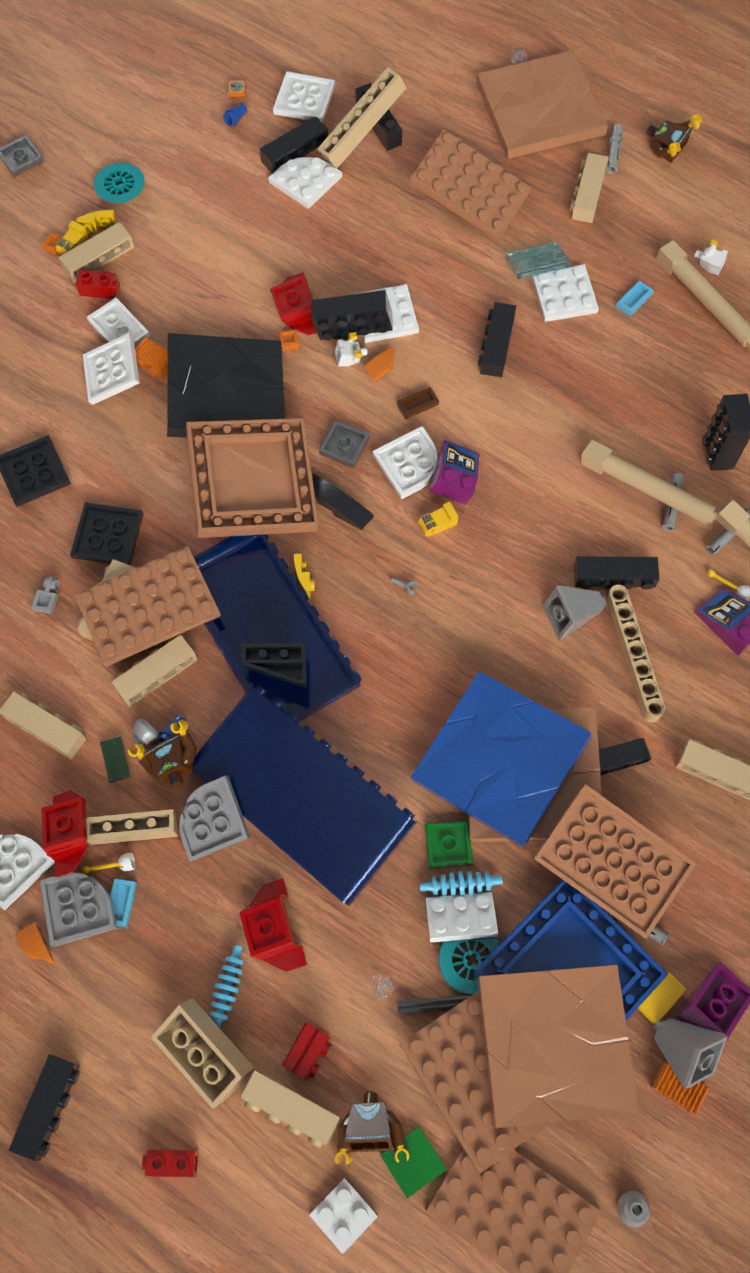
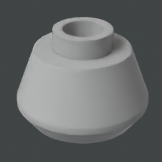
[132,719,160,746]
[617,1190,651,1227]

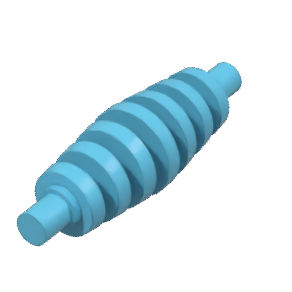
[420,871,502,896]
[209,945,244,1028]

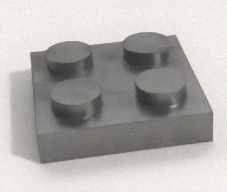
[0,135,44,177]
[319,420,370,468]

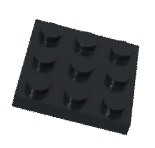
[0,435,71,507]
[70,502,144,565]

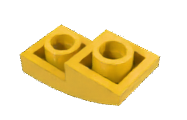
[77,210,117,234]
[294,554,315,599]
[638,972,686,1025]

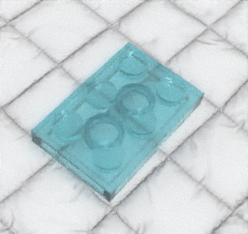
[506,242,570,279]

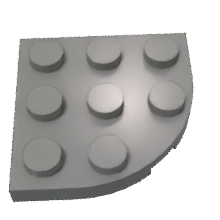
[180,776,251,862]
[40,873,118,947]

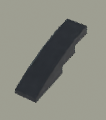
[312,474,374,530]

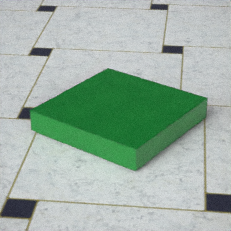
[425,820,473,869]
[380,1126,447,1199]

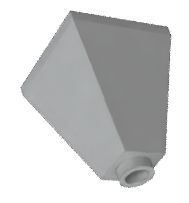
[543,585,607,640]
[654,1018,728,1089]

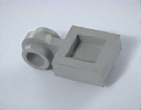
[31,576,60,615]

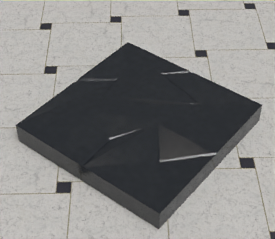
[167,333,285,438]

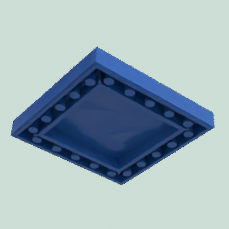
[410,671,592,848]
[473,879,668,1020]

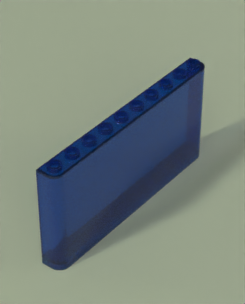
[194,534,362,737]
[192,685,417,906]

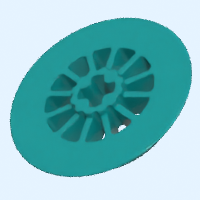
[94,163,145,203]
[439,937,500,994]

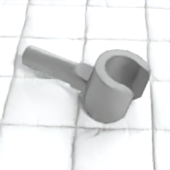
[391,577,419,596]

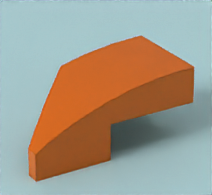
[363,347,395,382]
[15,922,54,964]

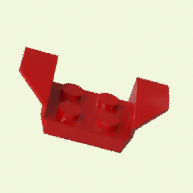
[270,272,317,335]
[41,790,88,878]
[239,878,307,972]

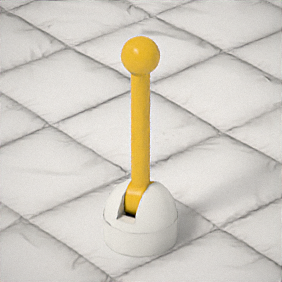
[707,569,750,601]
[81,852,136,875]

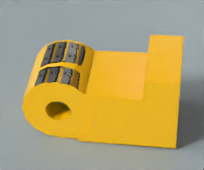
[56,221,90,255]
[418,501,458,536]

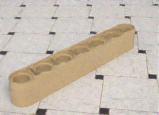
[606,585,665,723]

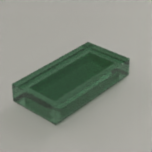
[100,736,131,783]

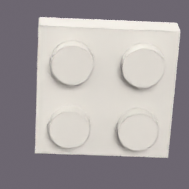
[309,1178,378,1254]

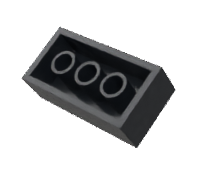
[311,290,393,340]
[702,394,750,471]

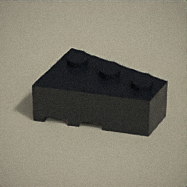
[241,642,307,689]

